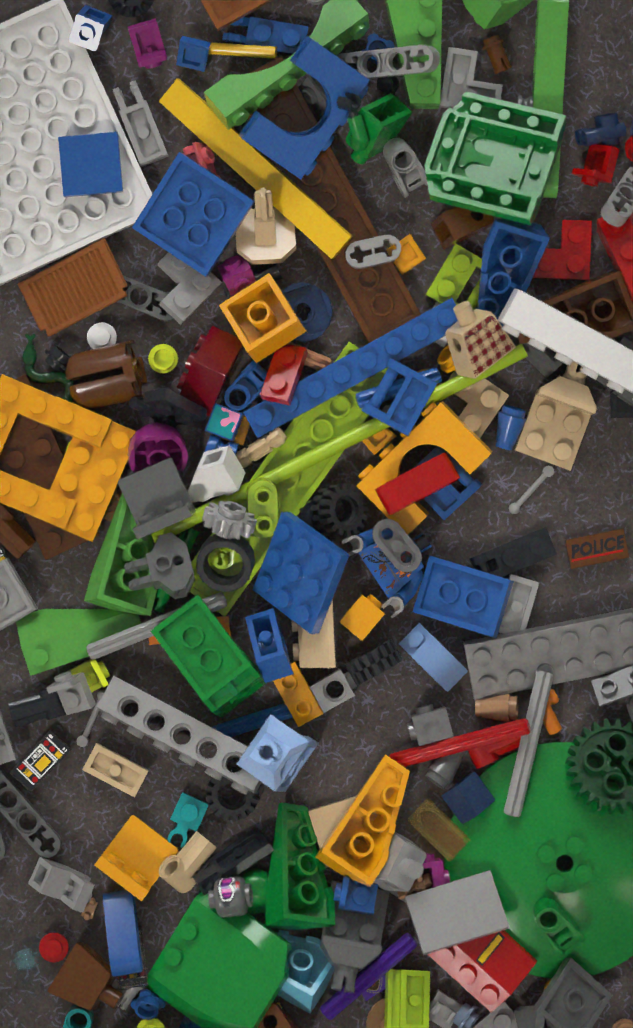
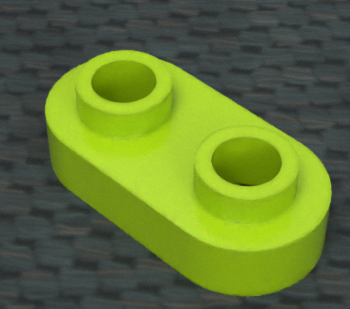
[246,478,278,538]

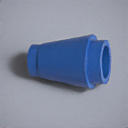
[495,405,527,450]

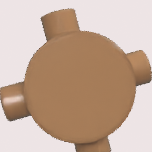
[81,898,98,920]

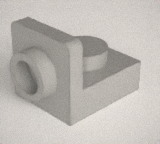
[46,671,96,715]

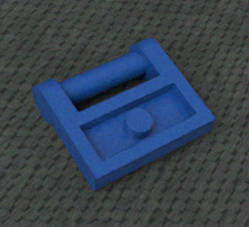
[361,358,437,436]
[414,446,483,521]

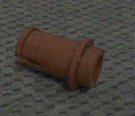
[482,34,512,75]

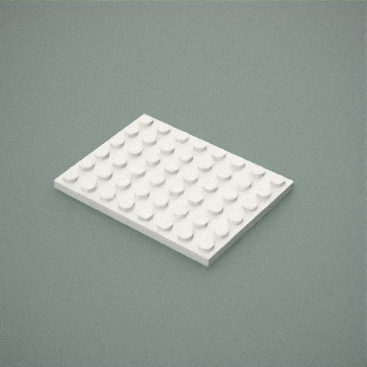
[0,0,152,286]

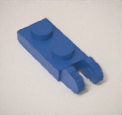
[222,17,308,55]

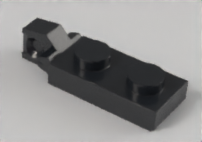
[193,828,274,895]

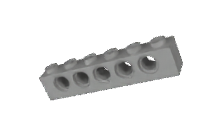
[97,676,262,795]

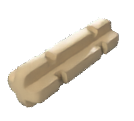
[236,428,287,468]

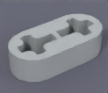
[345,235,401,269]

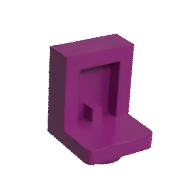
[127,18,167,69]
[217,255,257,297]
[422,853,450,888]

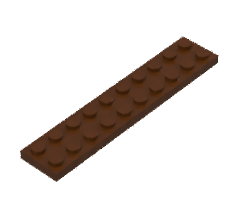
[247,56,421,343]

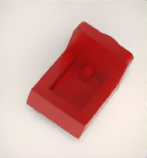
[572,144,620,187]

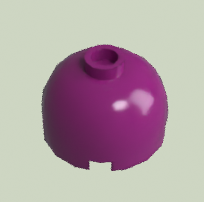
[128,422,188,473]

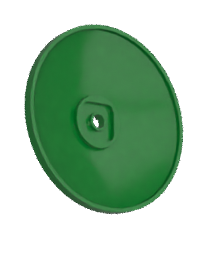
[444,741,633,978]

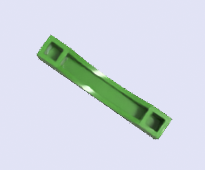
[204,0,370,130]

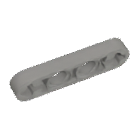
[337,45,440,79]

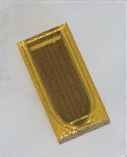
[407,798,471,861]

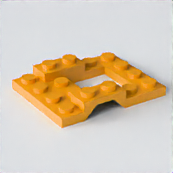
[0,374,136,542]

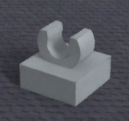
[429,989,463,1028]

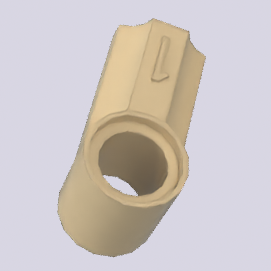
[159,831,216,893]

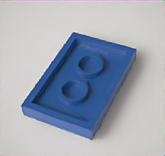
[413,556,514,638]

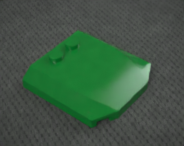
[424,92,566,225]
[145,892,292,1028]

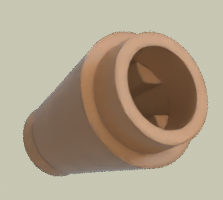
[475,693,519,722]

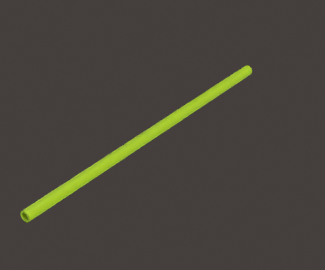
[151,344,528,543]

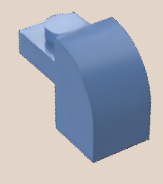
[399,623,468,692]

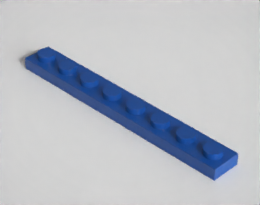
[243,298,458,438]

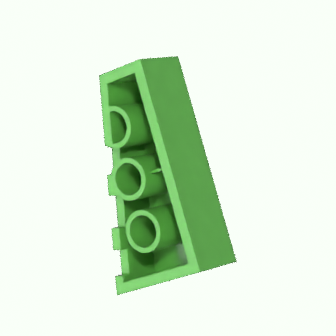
[385,0,442,109]

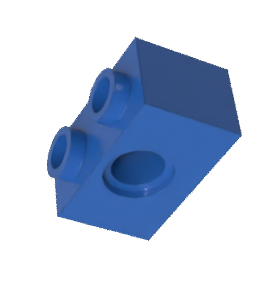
[245,608,294,683]

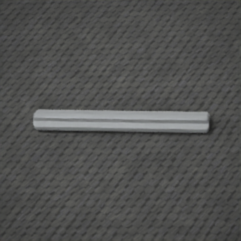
[86,592,227,660]
[504,671,553,817]

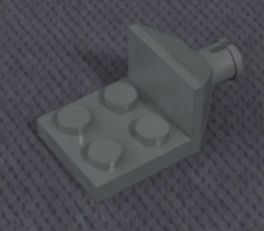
[320,880,390,993]
[514,958,613,1028]

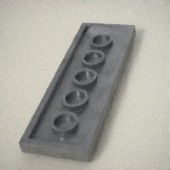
[463,608,633,700]

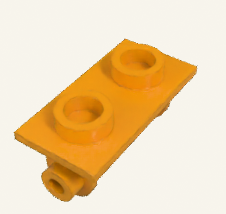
[273,662,324,727]

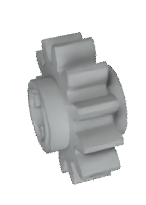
[202,501,257,540]

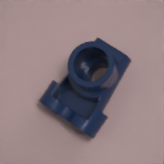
[575,113,626,146]

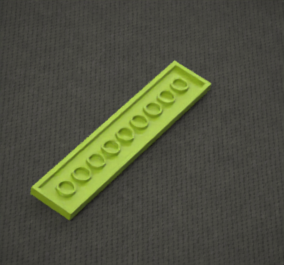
[190,342,387,617]

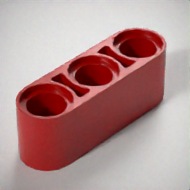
[375,452,461,516]

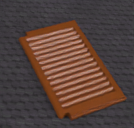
[18,238,128,337]

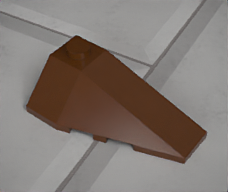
[518,270,633,344]

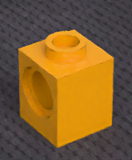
[339,594,385,641]

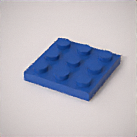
[132,152,255,277]
[253,512,349,634]

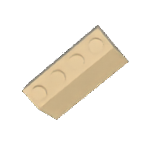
[292,600,336,668]

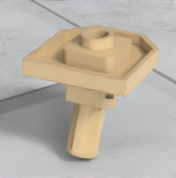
[236,188,296,265]

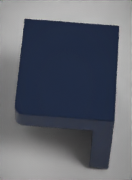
[441,771,495,824]

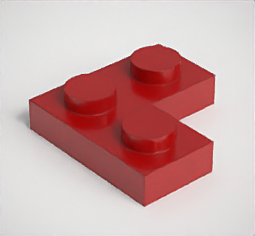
[532,220,592,281]

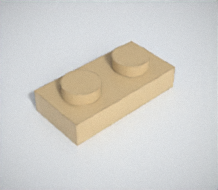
[82,743,149,798]

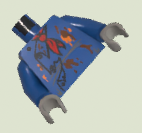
[342,528,432,618]

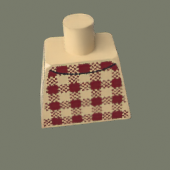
[445,301,516,379]

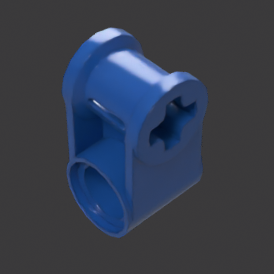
[224,360,267,412]

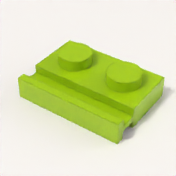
[384,969,430,1028]

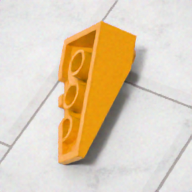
[315,754,410,887]

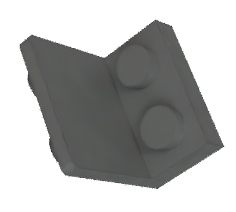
[118,458,196,540]

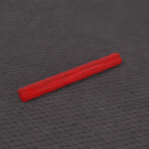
[389,718,531,767]

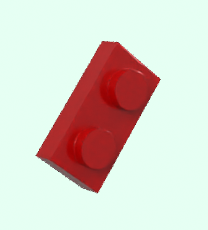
[260,344,308,406]

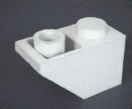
[188,445,245,503]

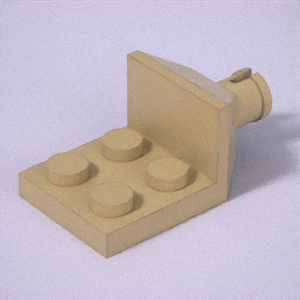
[514,361,597,471]

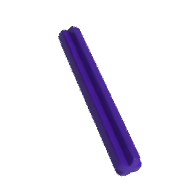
[320,933,417,1020]

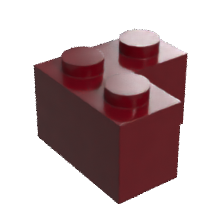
[177,326,243,416]

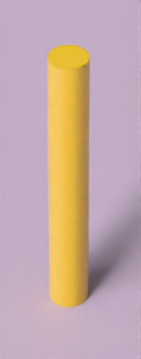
[209,42,277,59]

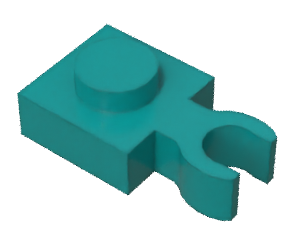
[168,792,208,848]

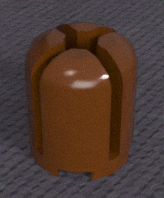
[66,340,147,410]

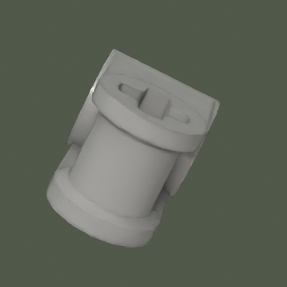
[383,138,428,198]

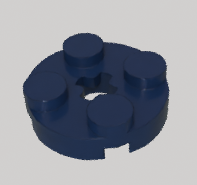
[282,282,332,342]

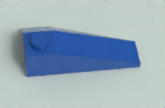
[477,218,550,333]

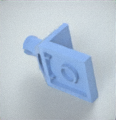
[237,714,319,792]

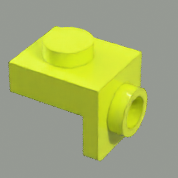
[69,659,110,693]

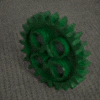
[565,718,633,815]

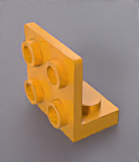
[94,815,179,901]

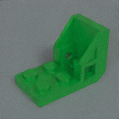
[151,595,268,718]

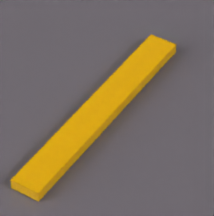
[159,79,353,259]

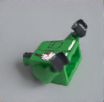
[337,76,412,164]

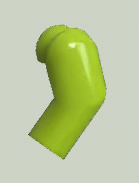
[213,535,244,570]

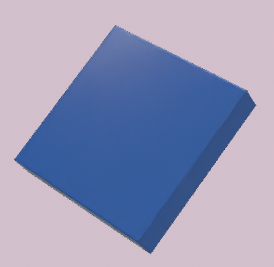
[58,132,123,198]

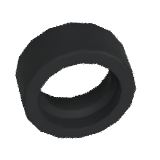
[196,534,255,592]

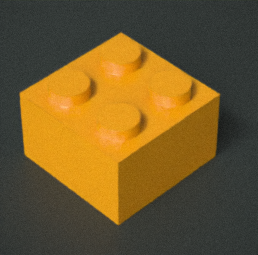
[219,273,306,363]

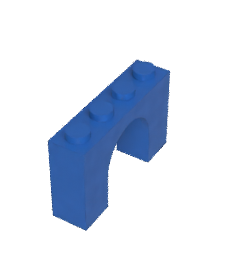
[239,36,370,179]

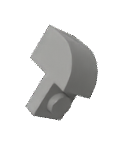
[28,857,95,913]

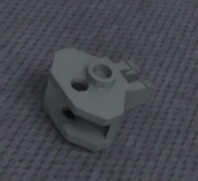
[124,533,195,599]

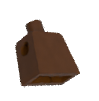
[47,942,124,1011]

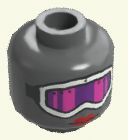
[208,877,253,917]

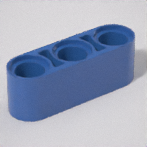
[103,890,143,977]

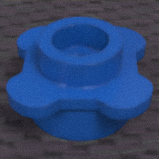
[362,33,395,66]
[131,989,166,1020]

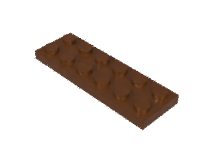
[0,374,100,560]

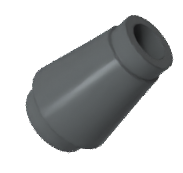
[425,752,465,789]

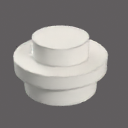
[87,322,117,349]

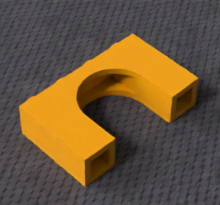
[356,401,493,535]

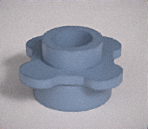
[453,1003,479,1028]

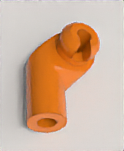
[543,688,562,735]

